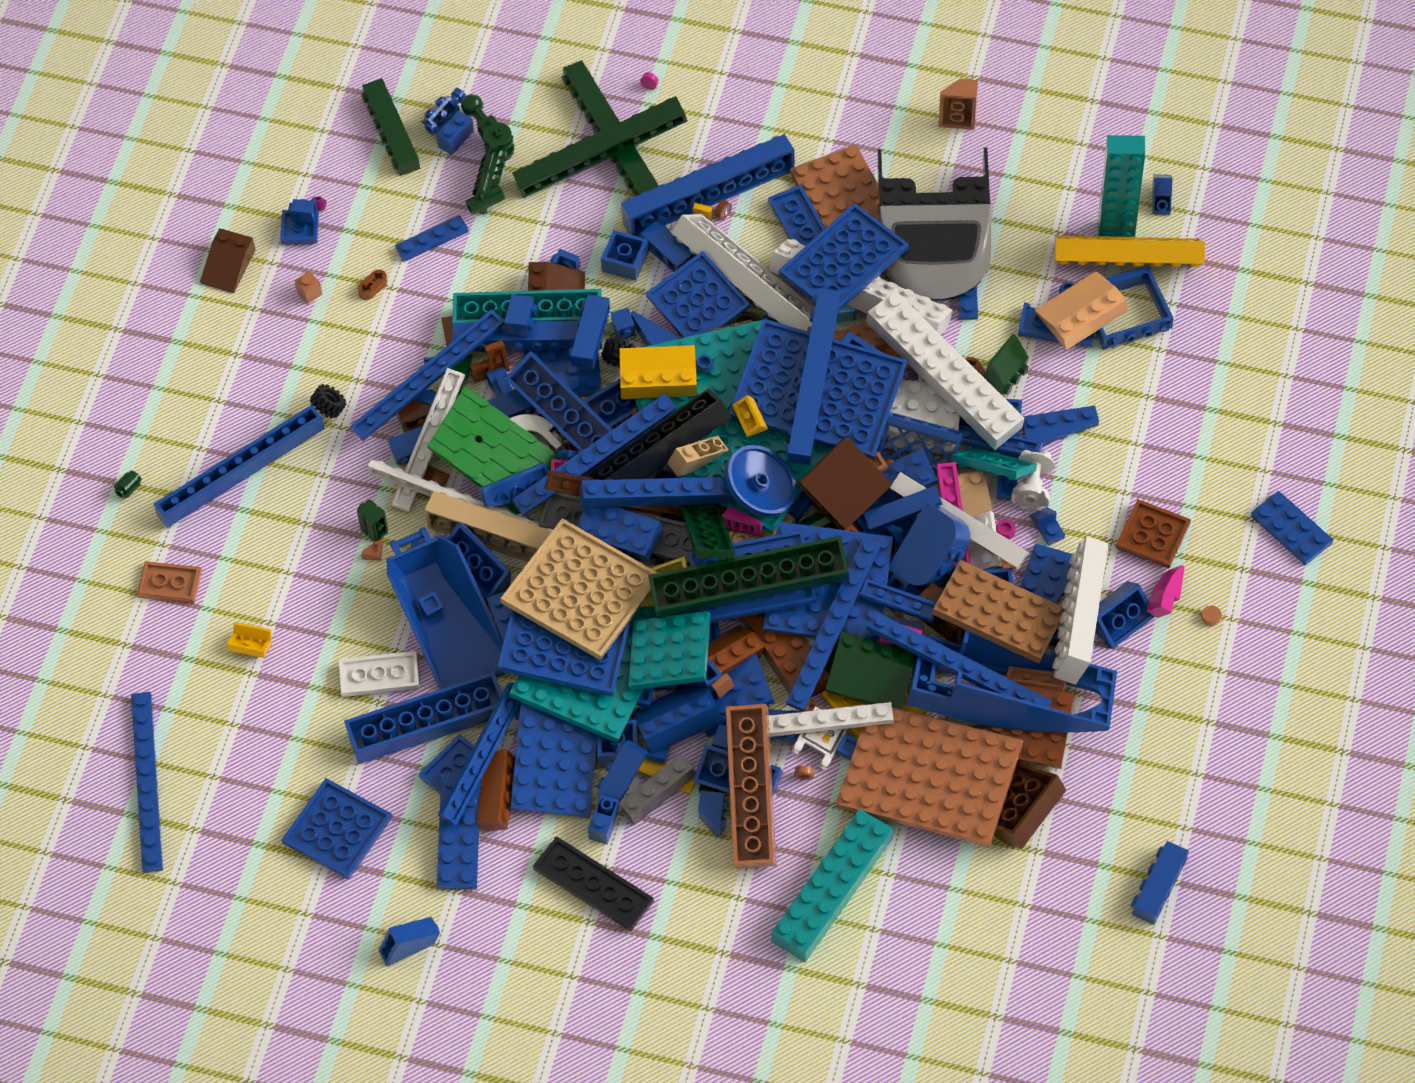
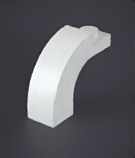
[510,414,562,450]

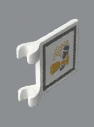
[791,706,848,770]

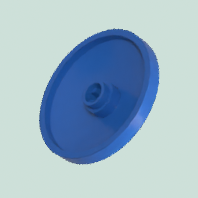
[725,445,797,517]

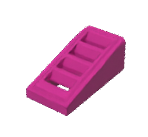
[722,506,762,537]

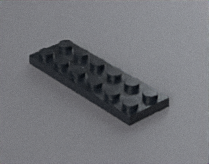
[533,836,654,932]

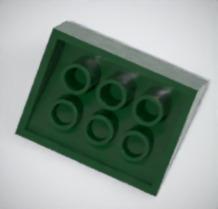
[825,631,917,710]

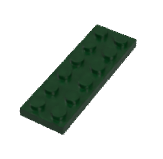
[679,504,735,560]

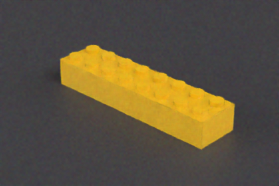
[1054,235,1205,267]

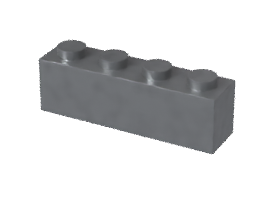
[619,754,695,826]

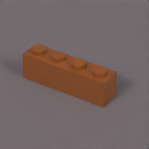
[477,749,515,832]

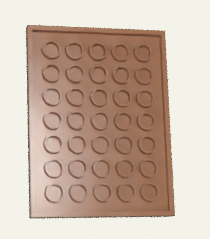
[836,707,1023,847]

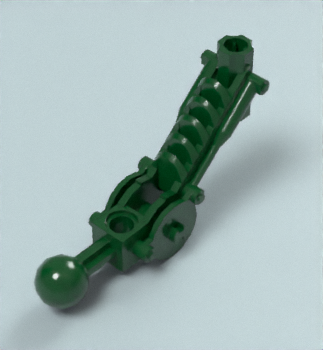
[461,94,515,215]

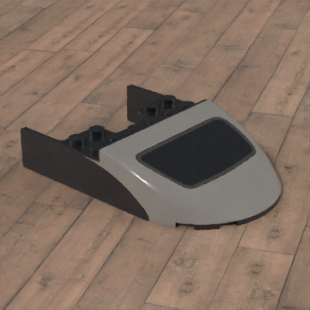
[877,147,991,301]

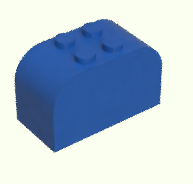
[889,502,970,588]

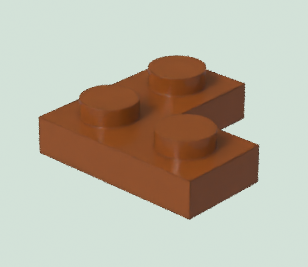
[470,340,510,383]

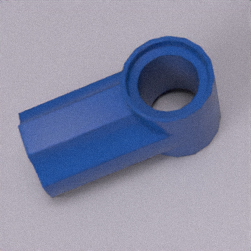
[486,367,512,396]

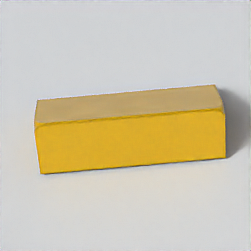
[732,395,768,437]

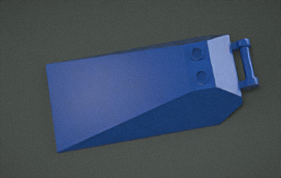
[386,527,504,689]

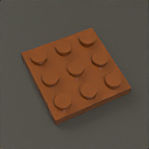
[1116,499,1191,569]

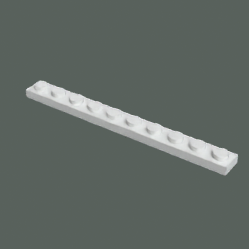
[368,460,545,529]

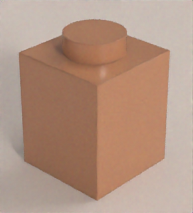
[294,271,322,304]

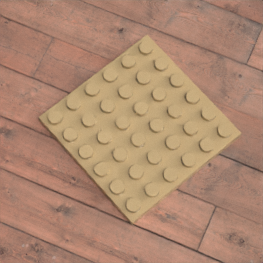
[500,518,657,660]

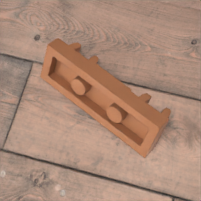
[1006,666,1066,691]

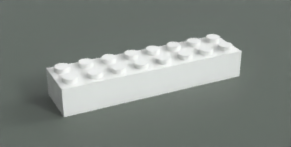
[1052,536,1108,685]

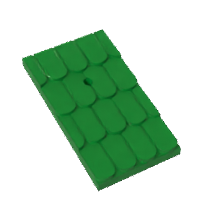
[427,386,561,516]

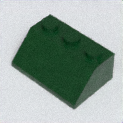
[984,334,1029,397]

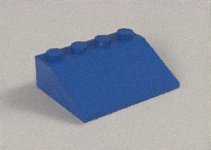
[633,683,723,753]

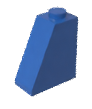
[378,917,440,966]

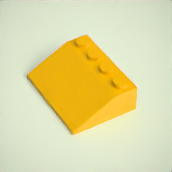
[620,345,697,399]

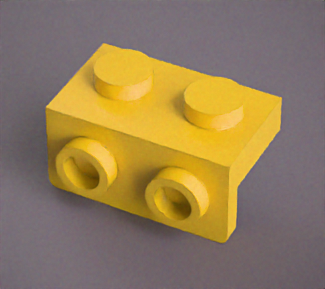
[227,622,272,658]

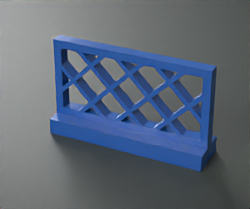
[878,412,963,473]

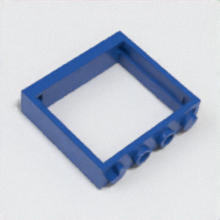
[1095,266,1174,349]

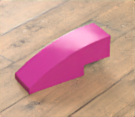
[1147,565,1185,618]

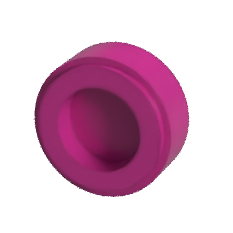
[640,72,659,90]
[996,520,1015,539]

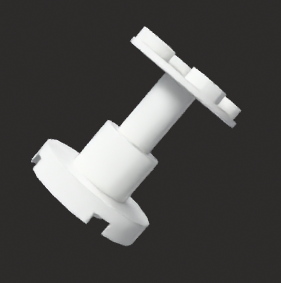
[1011,450,1055,511]

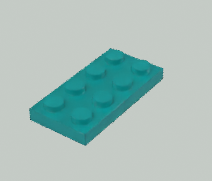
[951,447,1037,480]

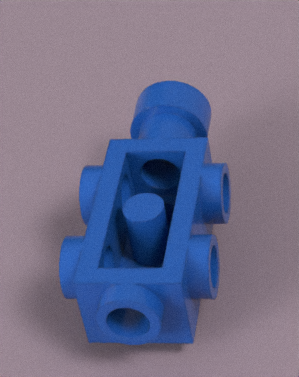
[421,88,466,134]

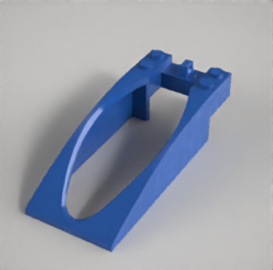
[906,630,1117,733]

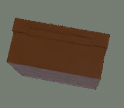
[796,437,892,530]

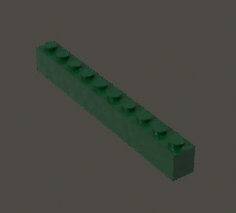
[561,60,659,197]
[512,96,688,198]

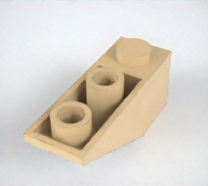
[667,436,729,477]

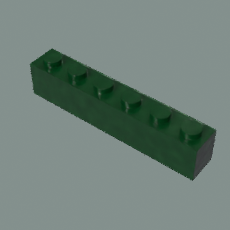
[361,78,420,176]

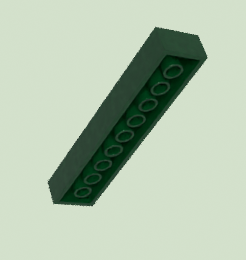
[648,536,849,619]

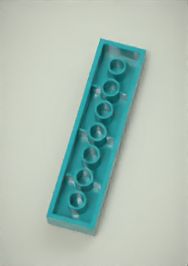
[1098,135,1145,237]
[452,289,602,324]
[771,809,893,962]

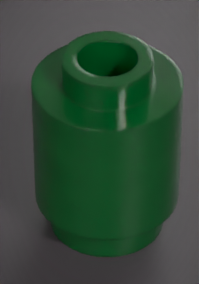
[114,470,142,498]

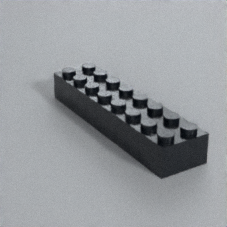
[584,388,732,480]

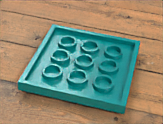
[628,611,710,690]

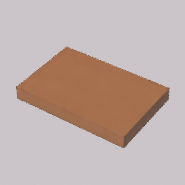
[137,561,202,604]

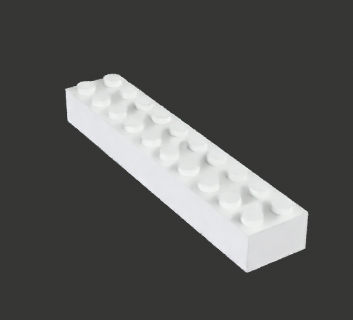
[672,214,815,331]
[768,239,953,335]
[866,290,1024,450]

